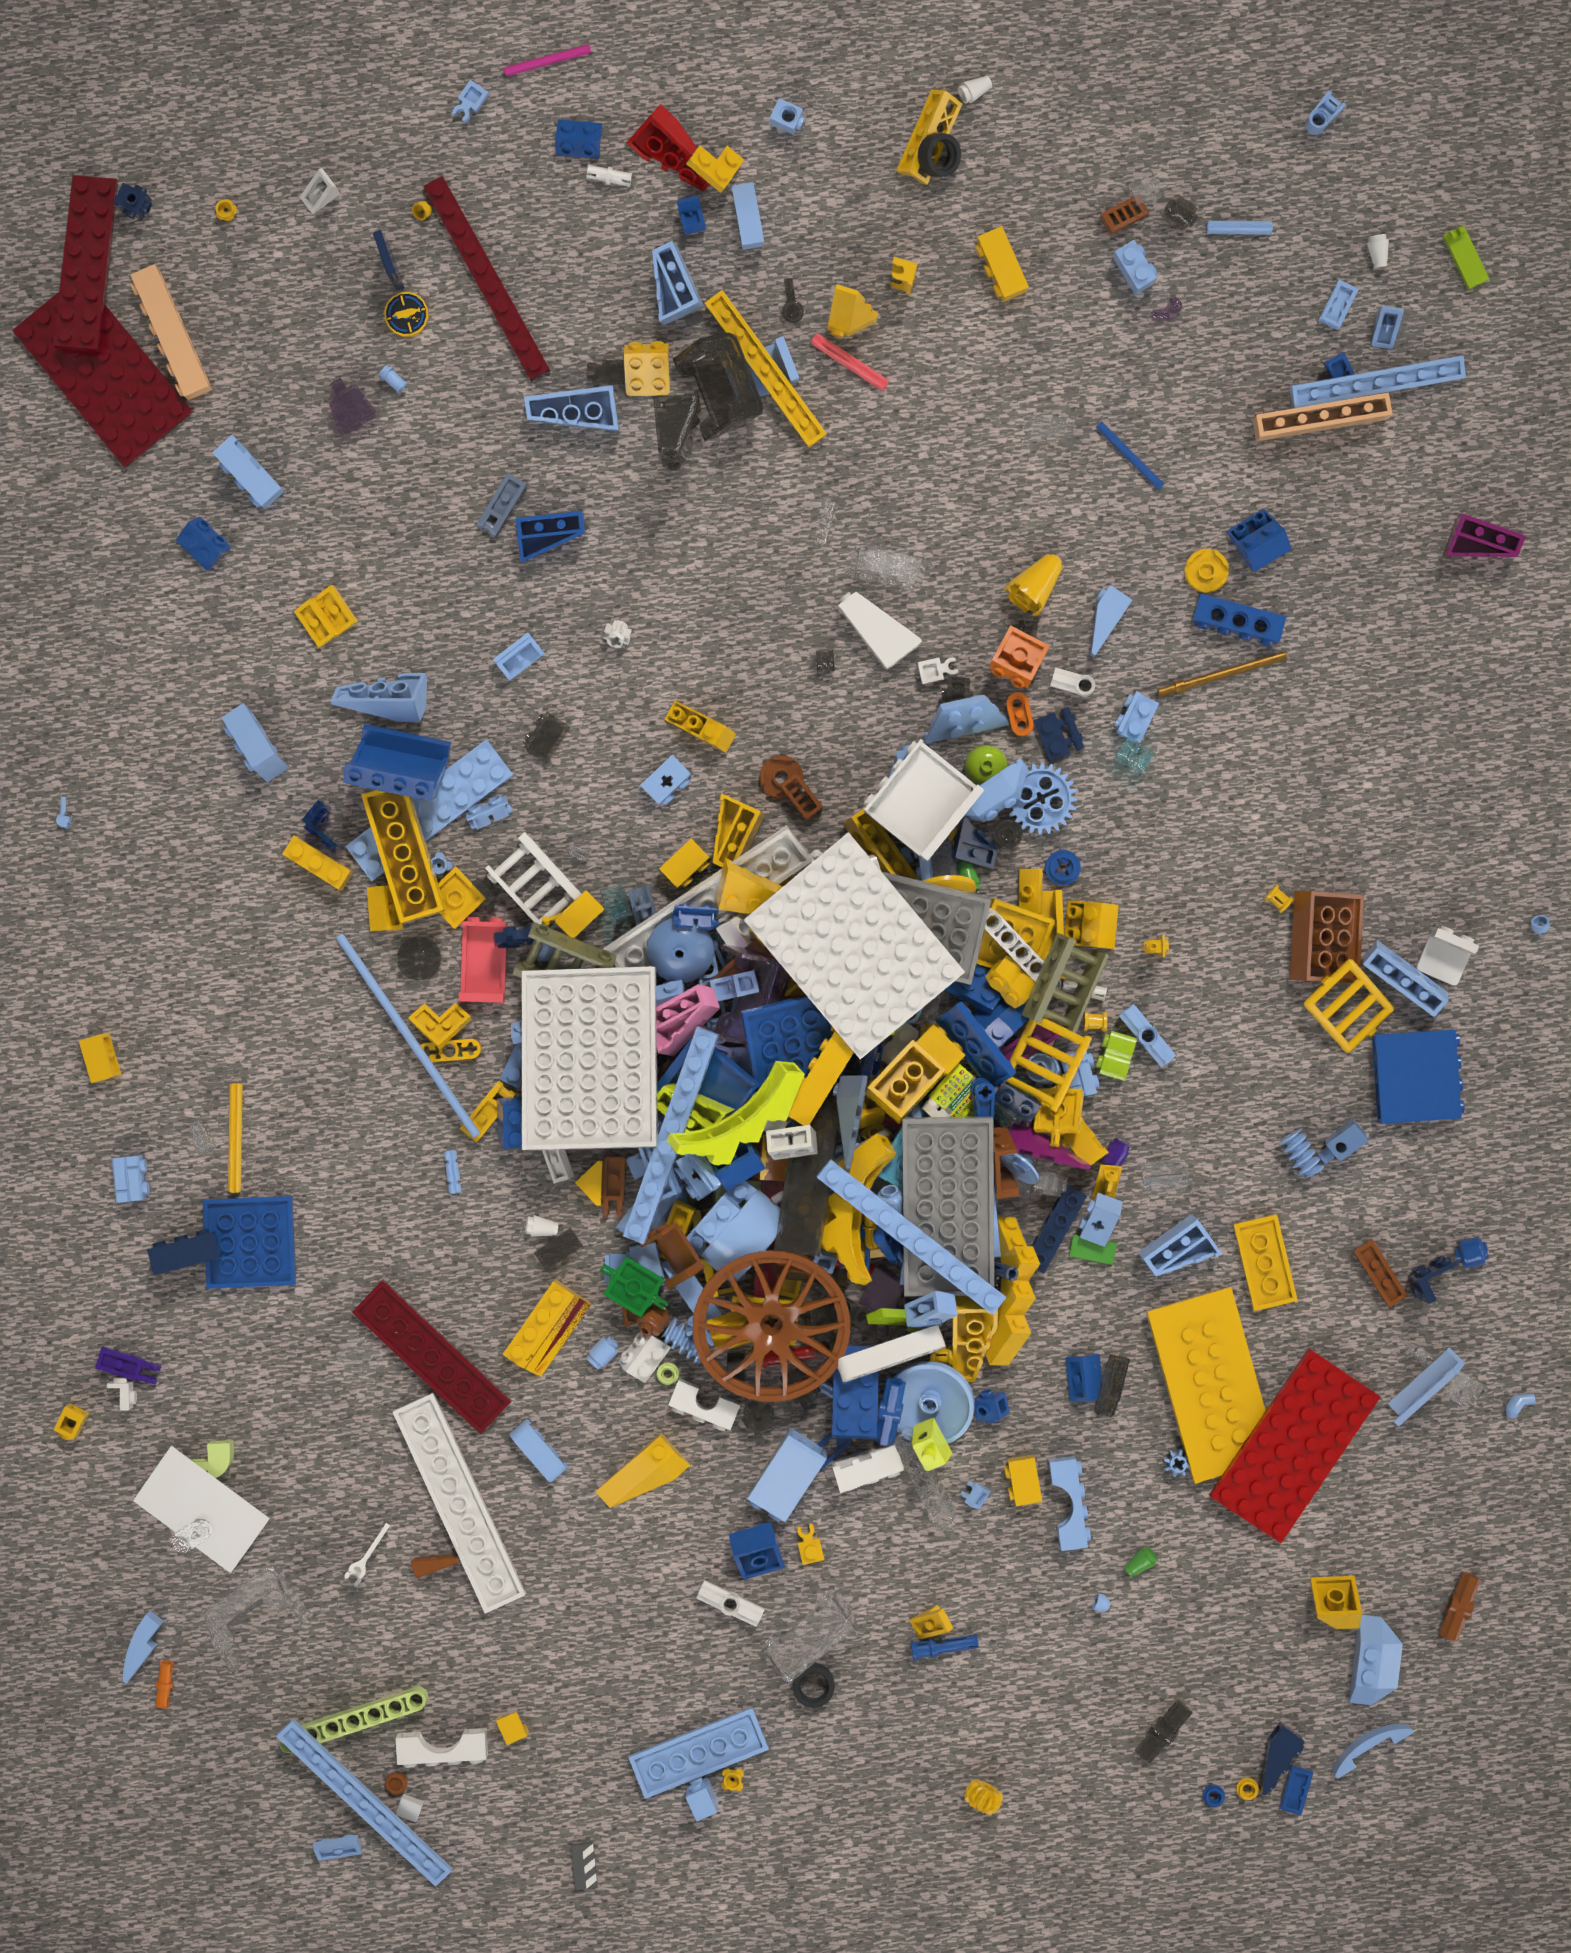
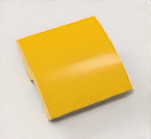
[294,585,358,648]

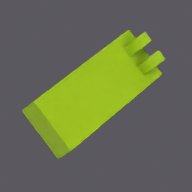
[1442,225,1489,290]
[866,1308,921,1333]

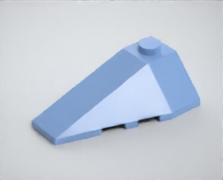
[331,673,427,722]

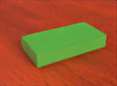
[1069,1234,1117,1265]

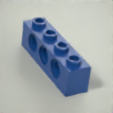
[1191,593,1287,647]

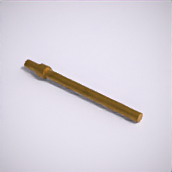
[1157,651,1287,697]

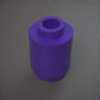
[1100,1138,1130,1166]

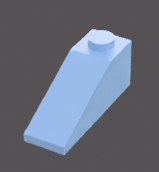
[1090,585,1132,658]

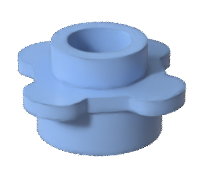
[431,852,453,879]

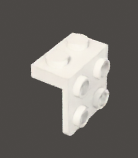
[1416,926,1479,986]

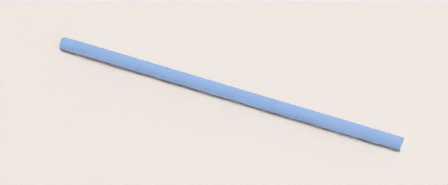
[336,934,480,1138]

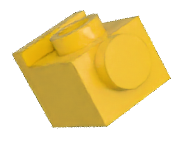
[53,1403,90,1440]

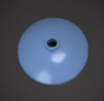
[647,918,714,983]

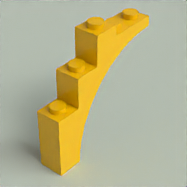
[817,1134,897,1285]
[985,1216,1040,1365]

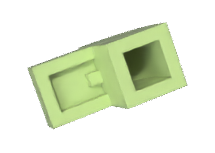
[190,1440,234,1478]

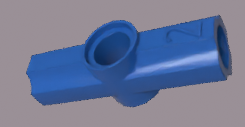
[875,1377,906,1446]

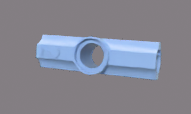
[1119,1004,1176,1067]

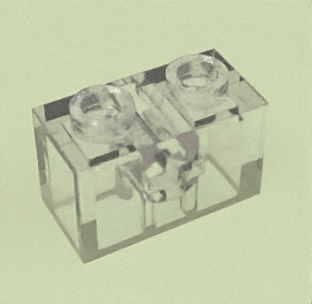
[1031,1168,1067,1197]

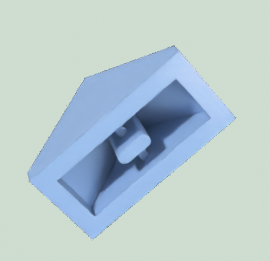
[1371,306,1404,349]

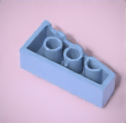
[524,385,620,432]

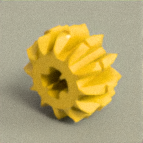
[964,1779,1003,1815]

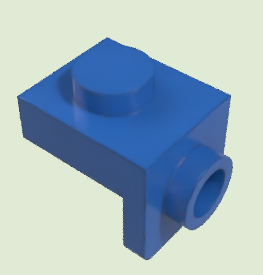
[677,196,706,235]

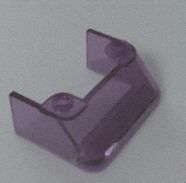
[698,944,790,1044]

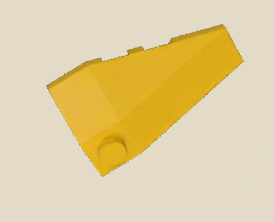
[595,1433,690,1508]

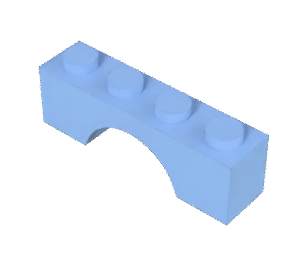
[1048,1456,1091,1551]

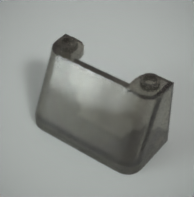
[673,333,764,442]
[653,394,702,471]

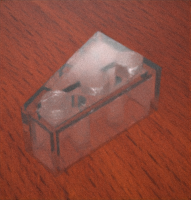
[846,546,927,591]

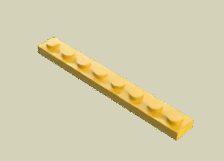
[705,290,827,448]

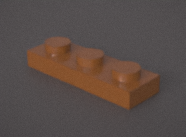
[1352,1239,1408,1308]

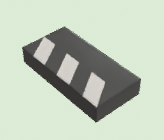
[571,1842,598,1890]

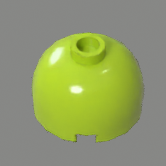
[964,745,1008,786]

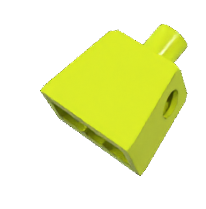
[912,1417,952,1471]

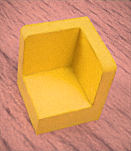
[496,1712,529,1745]

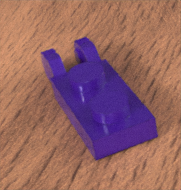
[95,1346,161,1384]

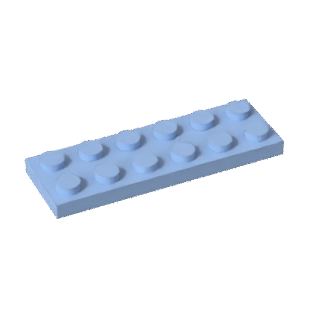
[629,1706,769,1799]

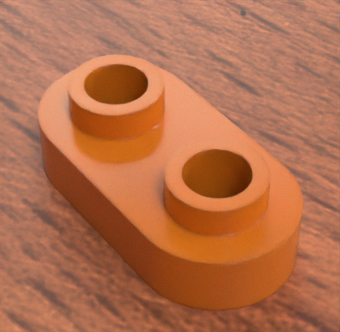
[1006,692,1033,737]

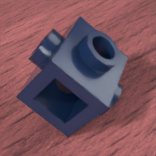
[113,183,152,220]

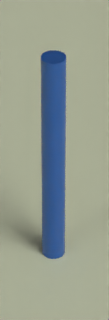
[1096,421,1164,490]

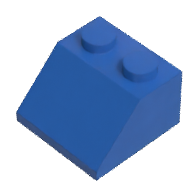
[728,1522,785,1580]

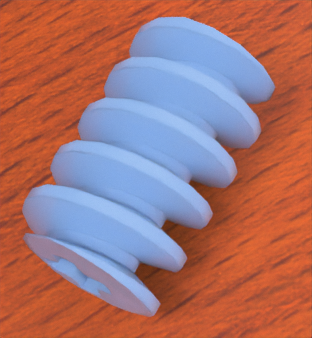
[1279,1128,1325,1178]
[661,1318,710,1364]

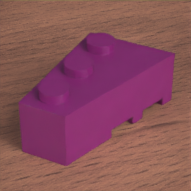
[1442,513,1526,557]

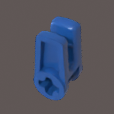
[971,1077,995,1121]

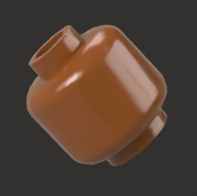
[637,1304,670,1337]

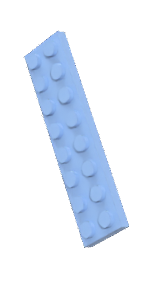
[345,739,513,882]

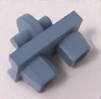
[628,885,657,925]

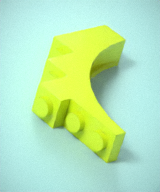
[667,1061,805,1165]

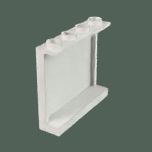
[863,739,984,862]

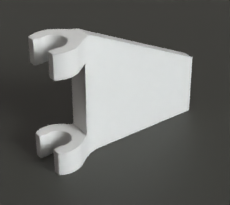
[344,1523,390,1587]

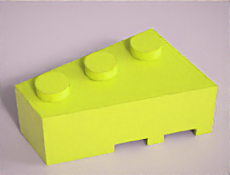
[657,1083,735,1133]

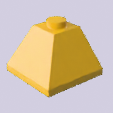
[1310,1576,1362,1629]

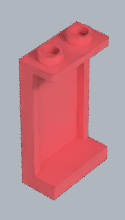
[459,917,508,1003]

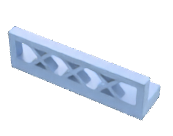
[1388,1348,1466,1427]

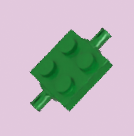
[599,1256,669,1317]

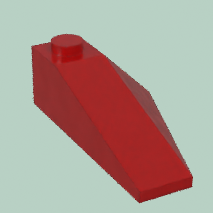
[626,104,710,192]

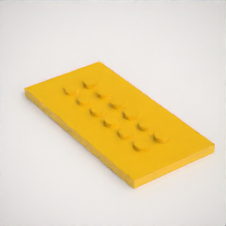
[1146,1287,1266,1484]

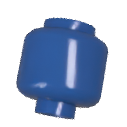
[1455,1237,1489,1268]

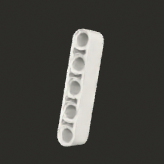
[985,908,1061,990]
[837,1325,946,1382]

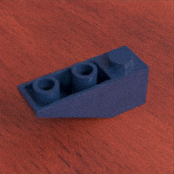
[1259,1721,1305,1795]

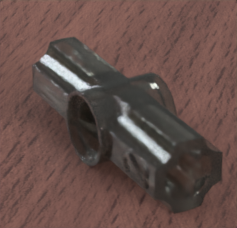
[1135,1699,1193,1763]

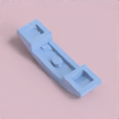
[661,1260,723,1318]
[1332,1724,1414,1779]

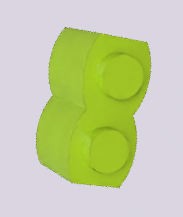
[1095,1031,1137,1081]

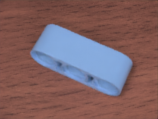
[509,1419,568,1482]

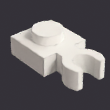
[917,658,958,685]

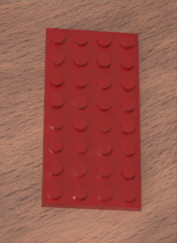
[1209,1348,1381,1543]

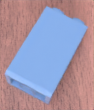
[747,1427,827,1522]

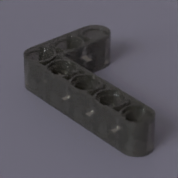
[810,1298,931,1361]

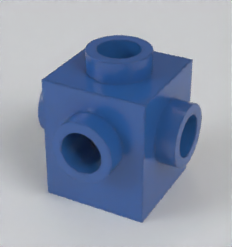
[974,1389,1010,1424]

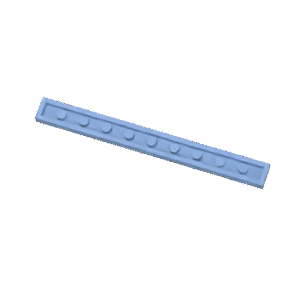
[623,1026,719,1244]
[816,1159,1006,1315]
[276,1718,452,1887]

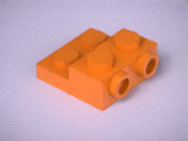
[988,625,1050,688]

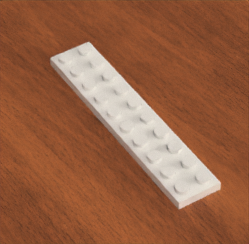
[603,825,812,968]
[393,1392,526,1613]

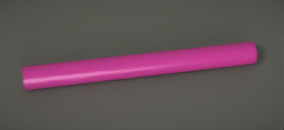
[504,44,591,77]

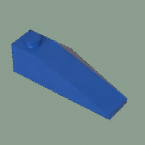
[972,982,1054,1050]

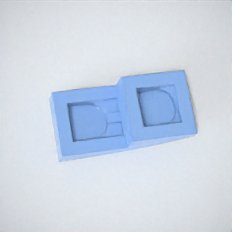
[709,970,759,1001]

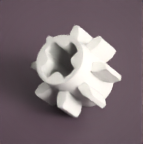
[603,620,632,648]

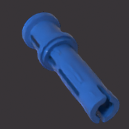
[910,1634,979,1661]

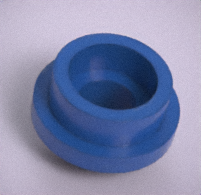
[1202,1784,1225,1807]

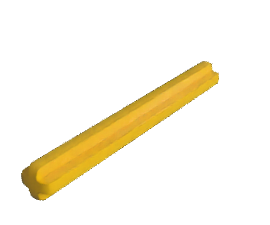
[228,1083,243,1193]

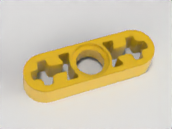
[420,1039,482,1062]

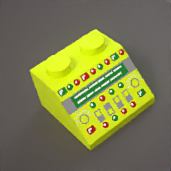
[929,1063,987,1117]

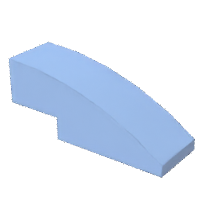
[731,182,764,250]
[123,1611,164,1684]

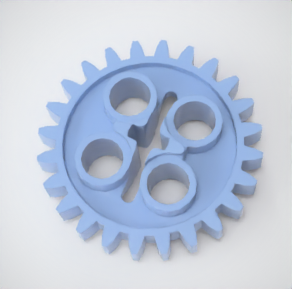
[1007,763,1078,835]

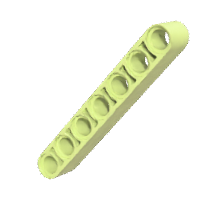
[279,1686,428,1753]

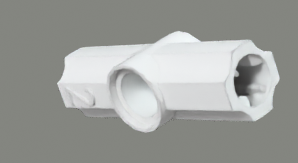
[696,1580,765,1627]

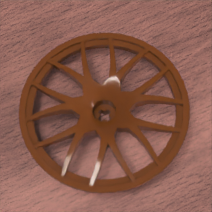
[693,1250,850,1402]

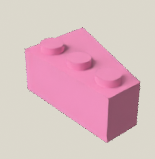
[656,984,720,1056]

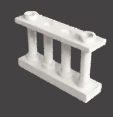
[485,832,581,926]

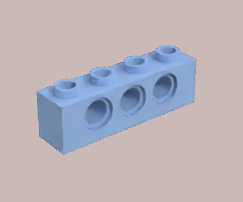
[1363,940,1449,1017]

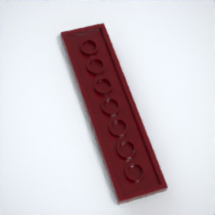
[53,175,118,352]
[352,1279,512,1434]

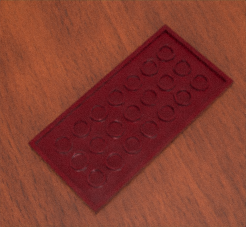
[12,292,193,468]

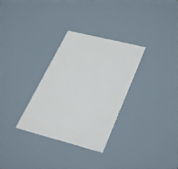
[133,1446,270,1573]

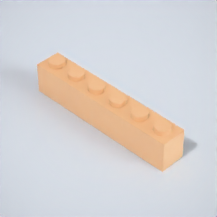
[130,264,213,401]
[1252,393,1393,442]

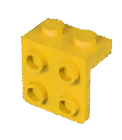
[624,341,670,396]

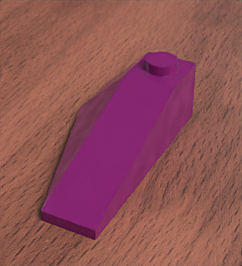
[1005,1120,1091,1170]

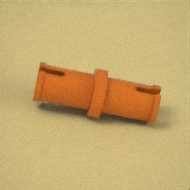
[155,1660,174,1708]

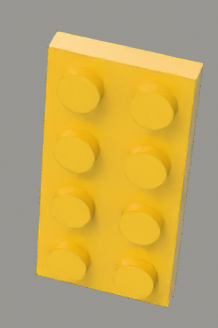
[1233,1214,1298,1311]

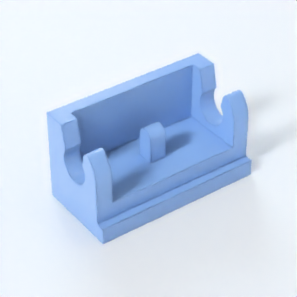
[493,633,545,681]

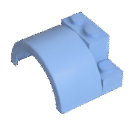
[686,1180,791,1284]

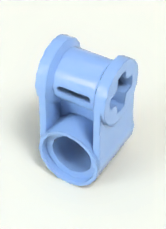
[1305,90,1346,135]

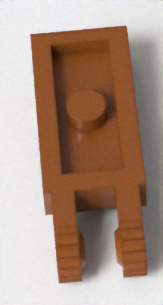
[602,1155,626,1218]

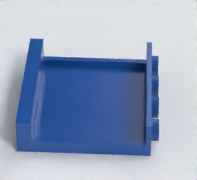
[343,724,451,801]
[1372,1029,1465,1124]
[657,1037,761,1115]

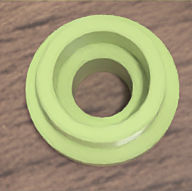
[657,1362,679,1385]

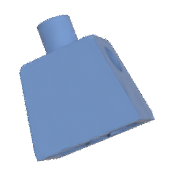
[1318,1118,1369,1164]

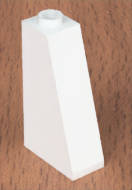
[838,592,923,670]

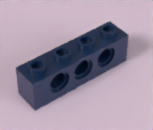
[1031,1183,1087,1274]

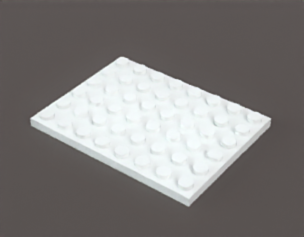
[744,832,965,1059]
[522,966,658,1150]

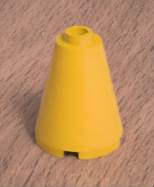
[1004,554,1063,616]

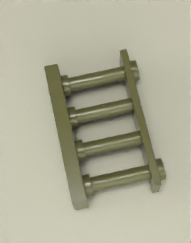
[512,922,617,978]
[1022,933,1109,1033]

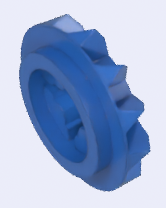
[1045,850,1081,886]

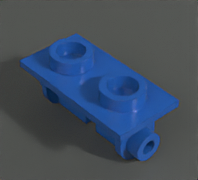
[671,904,719,930]

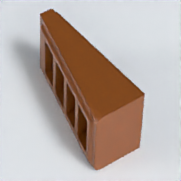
[1100,194,1149,236]
[779,772,823,821]
[410,1554,460,1578]

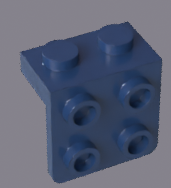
[1408,1255,1459,1304]

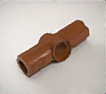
[1438,1571,1481,1642]

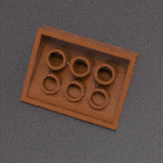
[1290,891,1364,983]

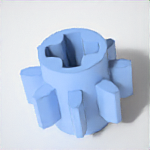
[1163,1448,1190,1477]

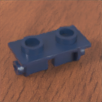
[995,1081,1042,1122]

